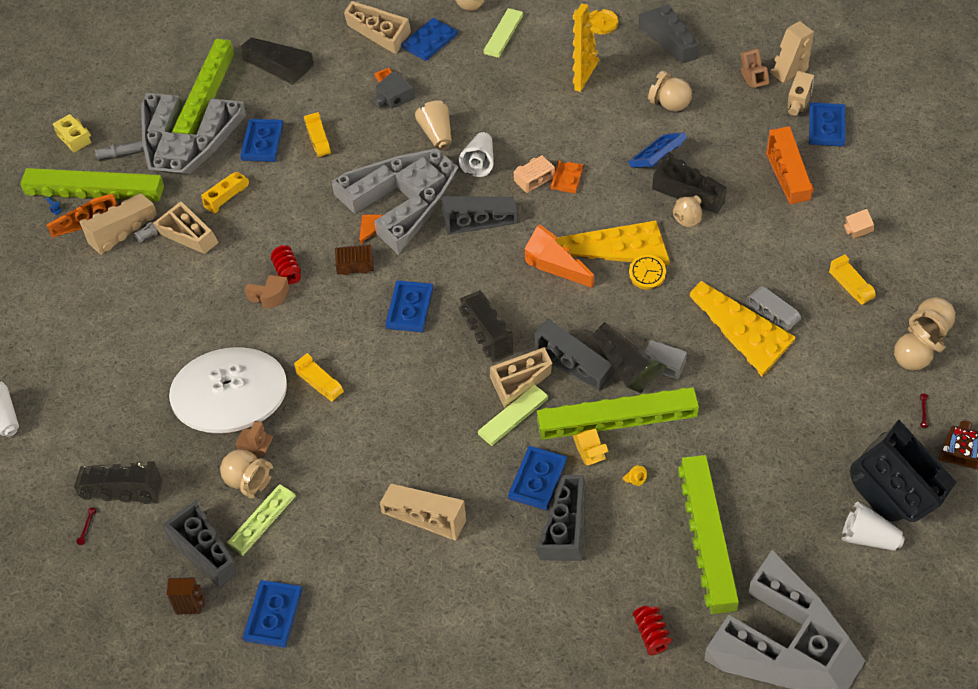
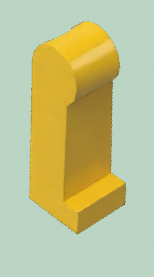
[304,112,331,158]
[201,172,249,214]
[829,254,876,305]
[294,353,344,402]

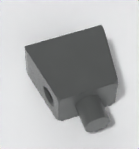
[373,71,415,109]

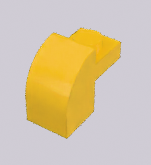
[573,428,608,466]

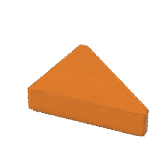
[359,215,383,244]

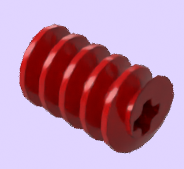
[270,245,301,285]
[632,606,673,656]

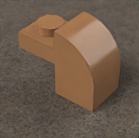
[741,48,769,88]
[245,275,289,308]
[236,421,273,459]

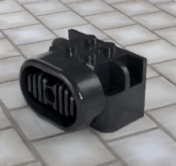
[850,420,956,522]

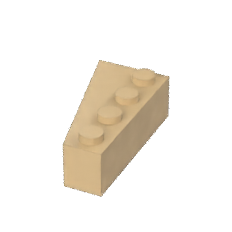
[344,1,411,54]

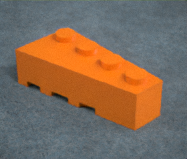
[766,126,814,204]

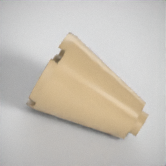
[415,101,452,150]

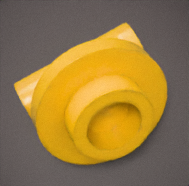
[623,465,647,486]

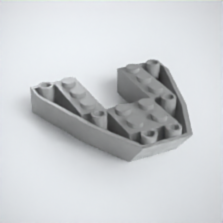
[141,93,246,174]
[332,148,459,255]
[704,550,865,689]

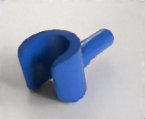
[46,197,62,215]

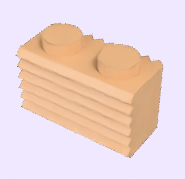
[514,155,555,193]

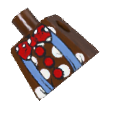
[939,421,978,470]

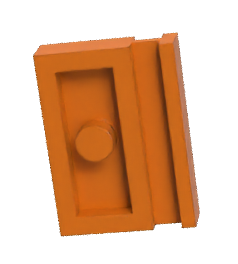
[551,160,584,194]

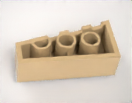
[79,193,157,255]
[380,484,466,541]

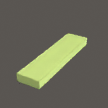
[484,8,523,57]
[478,384,548,446]
[226,484,296,556]

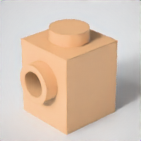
[844,209,874,239]

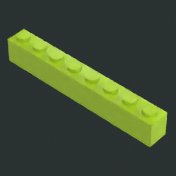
[172,39,234,135]
[20,168,164,202]
[537,387,699,440]
[678,455,739,614]

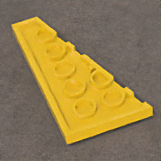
[573,3,600,92]
[556,221,670,265]
[690,281,795,377]

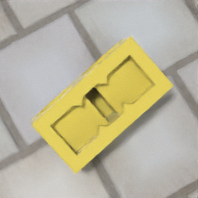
[53,114,91,153]

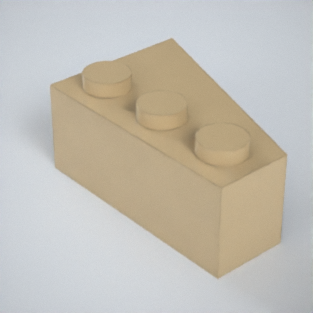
[770,21,814,83]
[153,201,219,254]
[490,347,552,408]

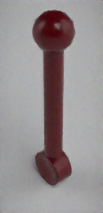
[919,393,929,429]
[76,507,96,546]

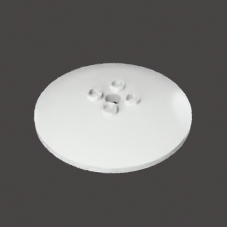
[169,347,287,433]

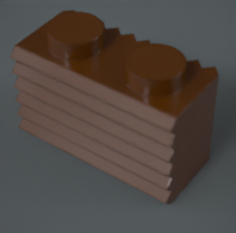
[335,244,374,275]
[166,577,205,615]

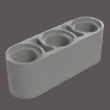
[746,286,801,332]

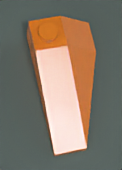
[47,193,118,237]
[525,224,594,288]

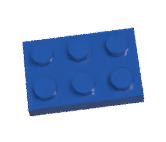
[401,17,458,61]
[809,102,845,146]
[240,119,284,162]
[628,132,687,168]
[385,280,433,333]
[508,446,567,511]
[243,580,302,648]

